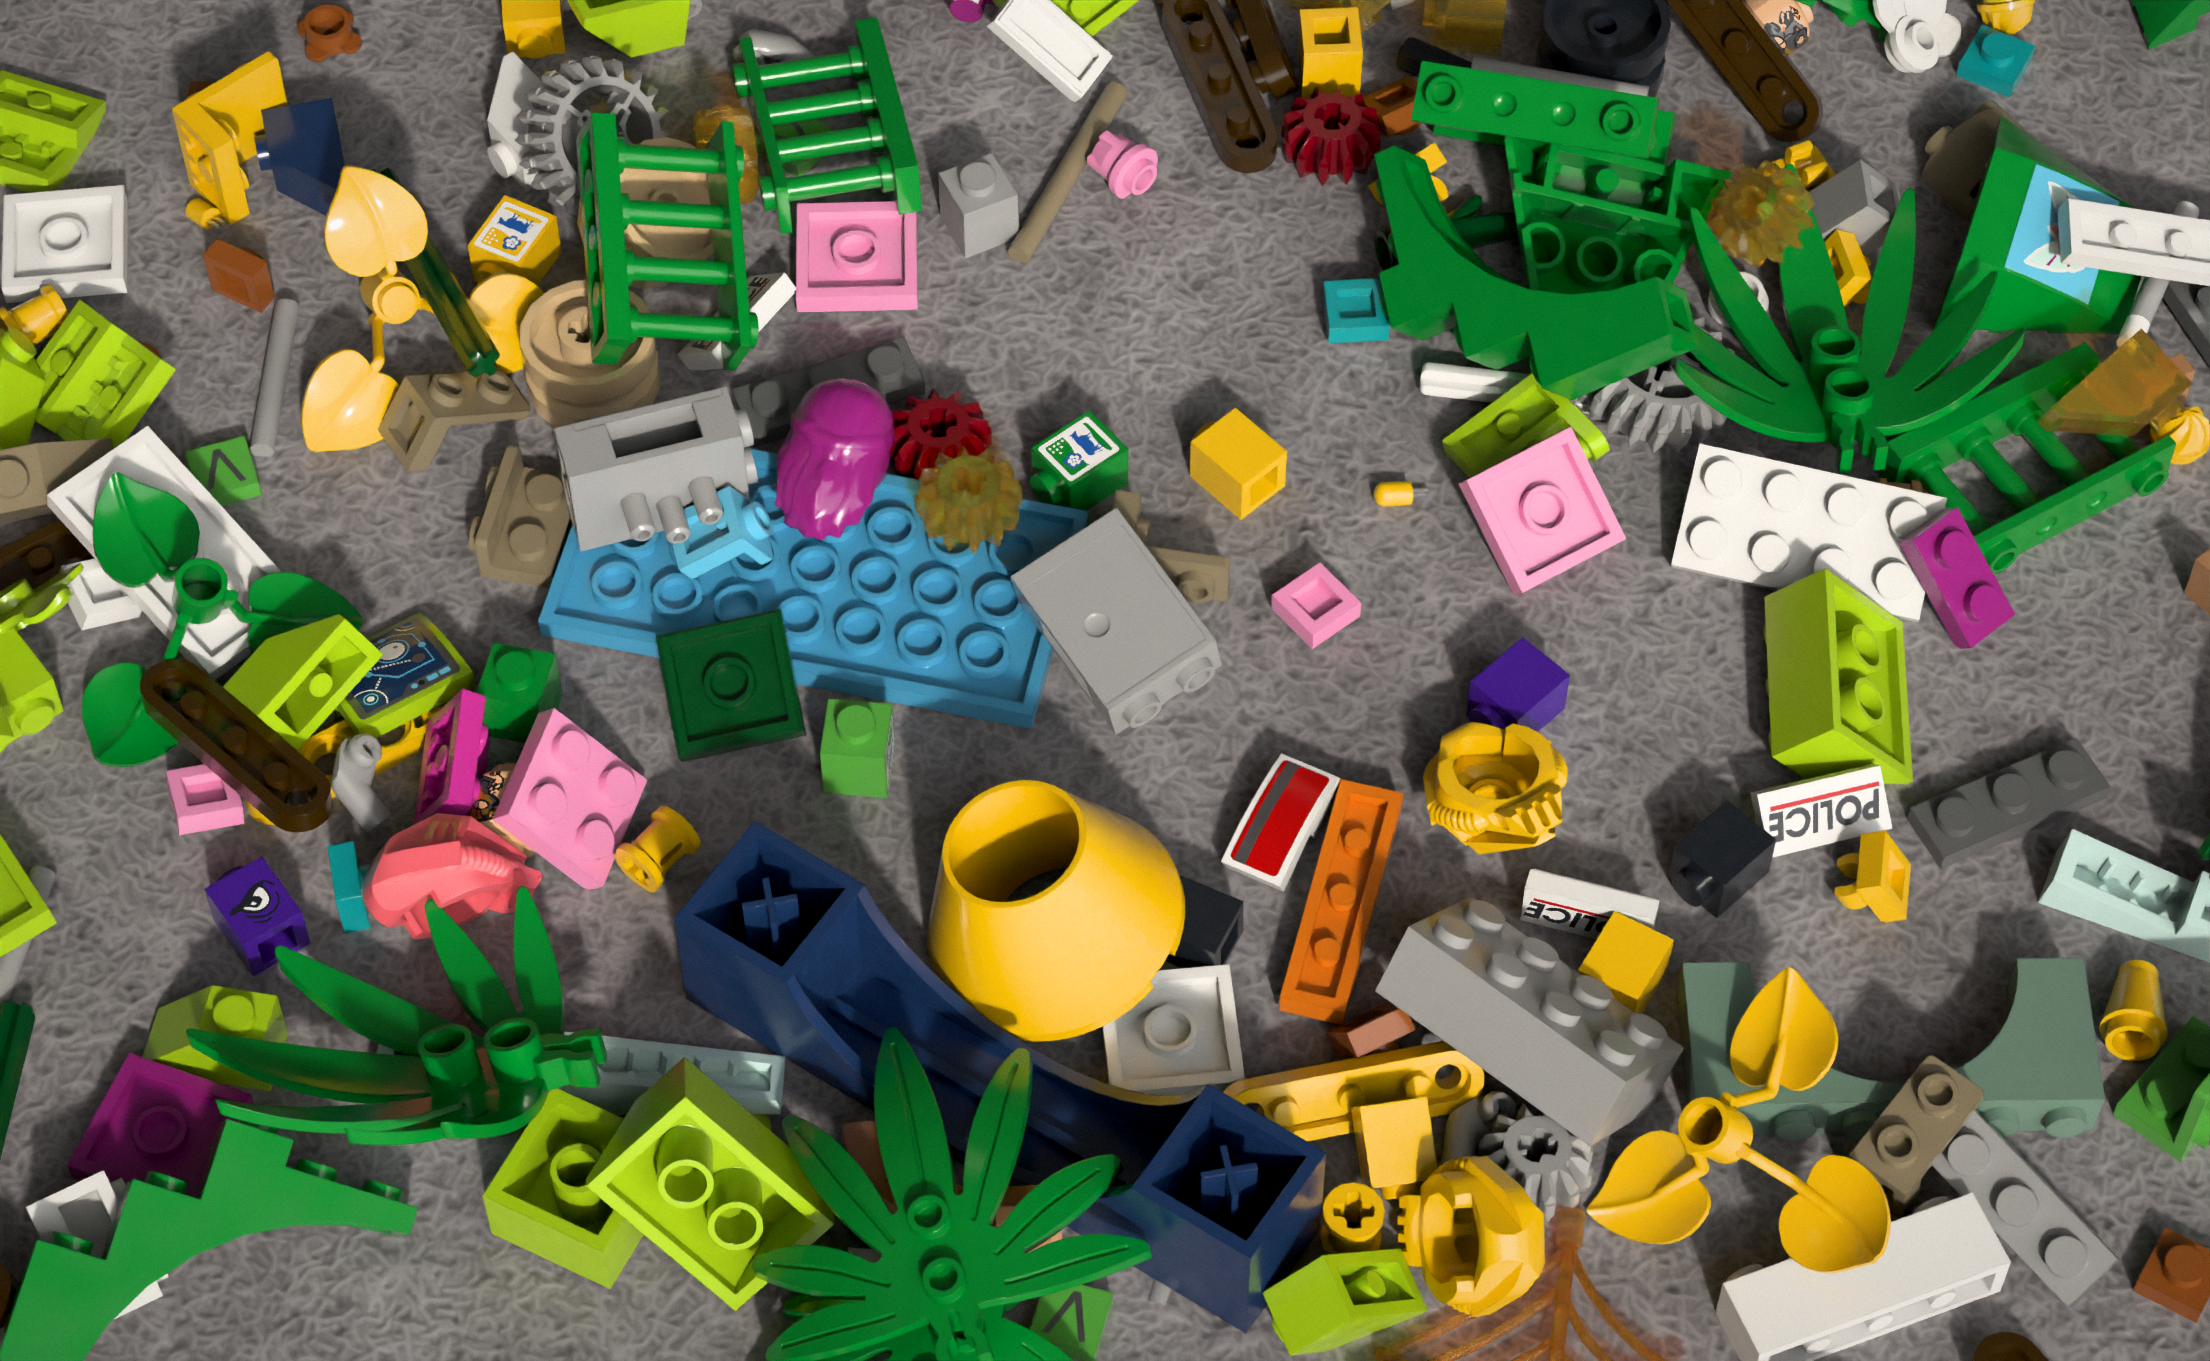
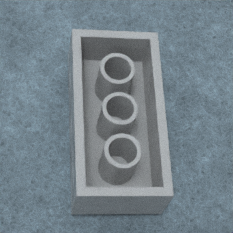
[1375,897,1684,1147]

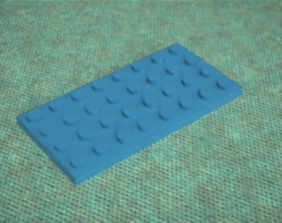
[538,449,1089,729]

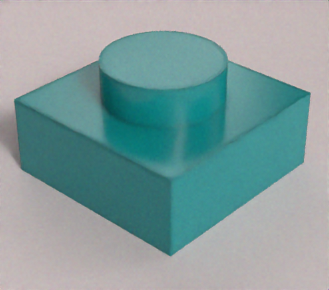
[1956,24,2036,97]
[1323,278,1390,344]
[327,841,371,933]

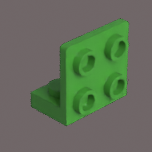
[2113,1015,2210,1162]

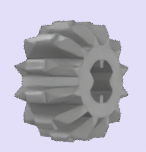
[1478,1103,1593,1223]

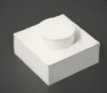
[59,558,142,630]

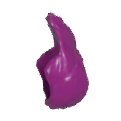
[775,378,895,540]

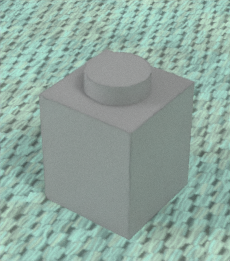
[938,153,1019,258]
[1806,159,1900,256]

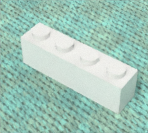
[1715,1192,2011,1361]

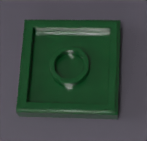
[656,609,807,762]

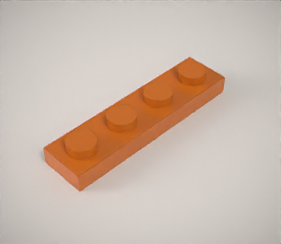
[1279,779,1404,1025]

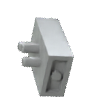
[554,386,758,552]
[1010,507,1222,735]

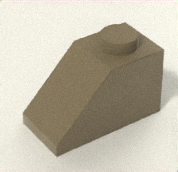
[0,438,114,524]

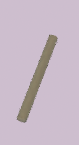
[1008,81,1128,264]

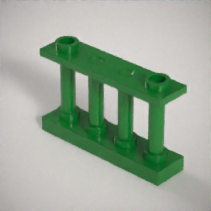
[732,17,922,234]
[1411,61,1677,165]
[576,112,759,370]
[1878,342,2177,574]

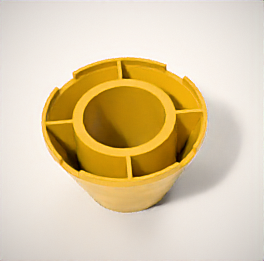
[927,780,1185,1042]

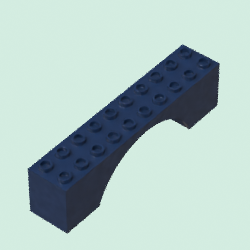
[674,821,1327,1333]

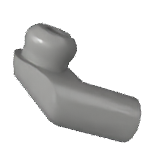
[733,29,817,83]
[331,733,392,833]
[1440,1091,1517,1165]

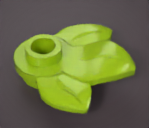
[0,563,84,636]

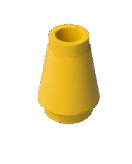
[2099,960,2168,1061]

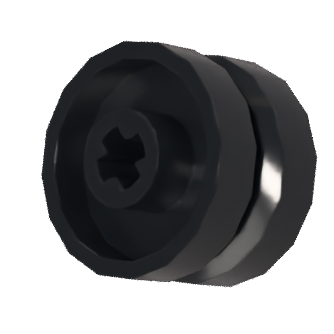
[1536,0,1671,97]

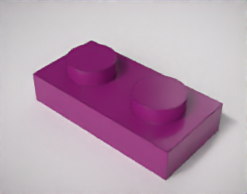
[1899,507,2015,649]

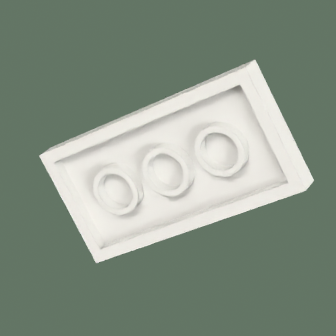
[47,426,281,681]
[1671,444,1947,622]

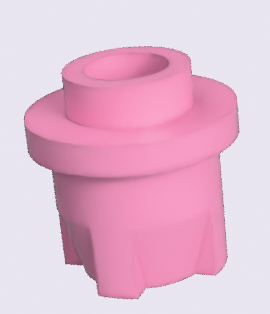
[1087,130,1158,199]

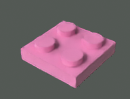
[796,201,918,312]
[1458,427,1626,595]
[492,708,647,890]

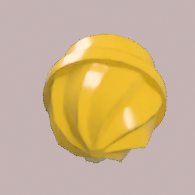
[1976,0,2036,35]
[2149,402,2210,464]

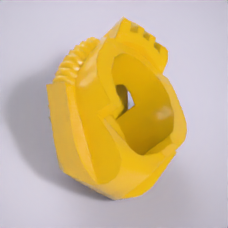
[1423,722,1568,855]
[1397,1155,1545,1317]

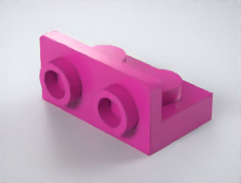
[414,688,490,825]

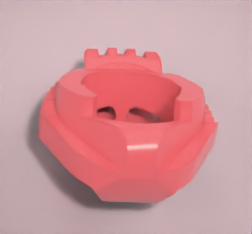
[362,813,543,939]

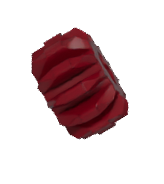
[1281,85,1381,186]
[890,388,992,487]

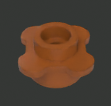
[297,4,362,62]

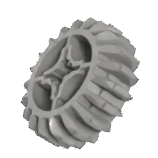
[514,56,675,216]
[1577,317,1735,453]

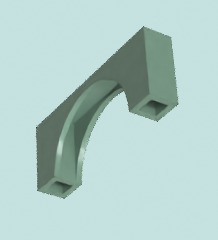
[1676,957,2105,1141]

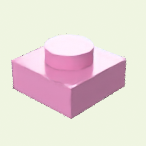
[1271,562,1361,649]
[166,764,244,835]

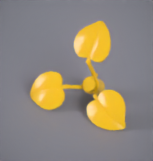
[301,165,544,452]
[1586,967,1891,1273]

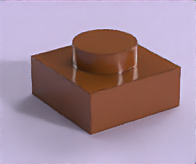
[1363,76,1421,137]
[203,238,275,313]
[1326,1004,1416,1058]
[2133,1227,2210,1323]

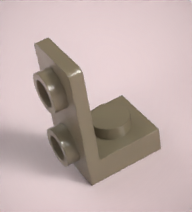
[378,370,531,472]
[1112,490,1231,603]
[1849,1055,1984,1219]

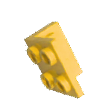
[172,51,288,226]

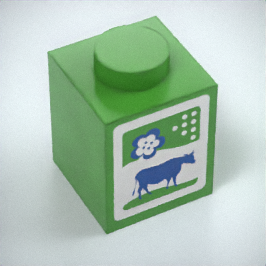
[820,699,895,798]

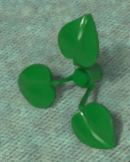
[82,472,363,767]

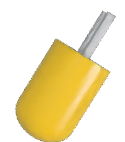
[185,199,226,230]
[1374,481,1429,507]

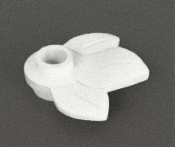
[1873,0,1961,73]

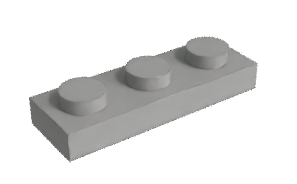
[1932,1110,2120,1306]

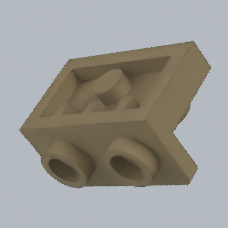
[469,445,572,588]

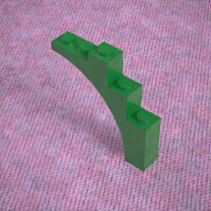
[1374,145,1700,400]
[0,1119,418,1361]

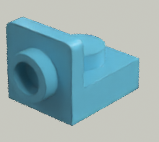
[672,486,773,579]

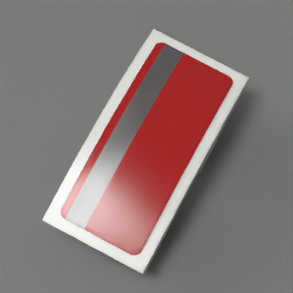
[1221,753,1341,892]

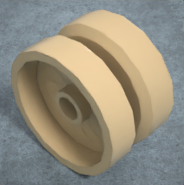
[577,137,714,290]
[520,280,660,428]

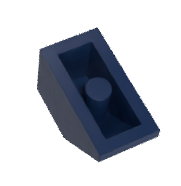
[254,98,345,216]

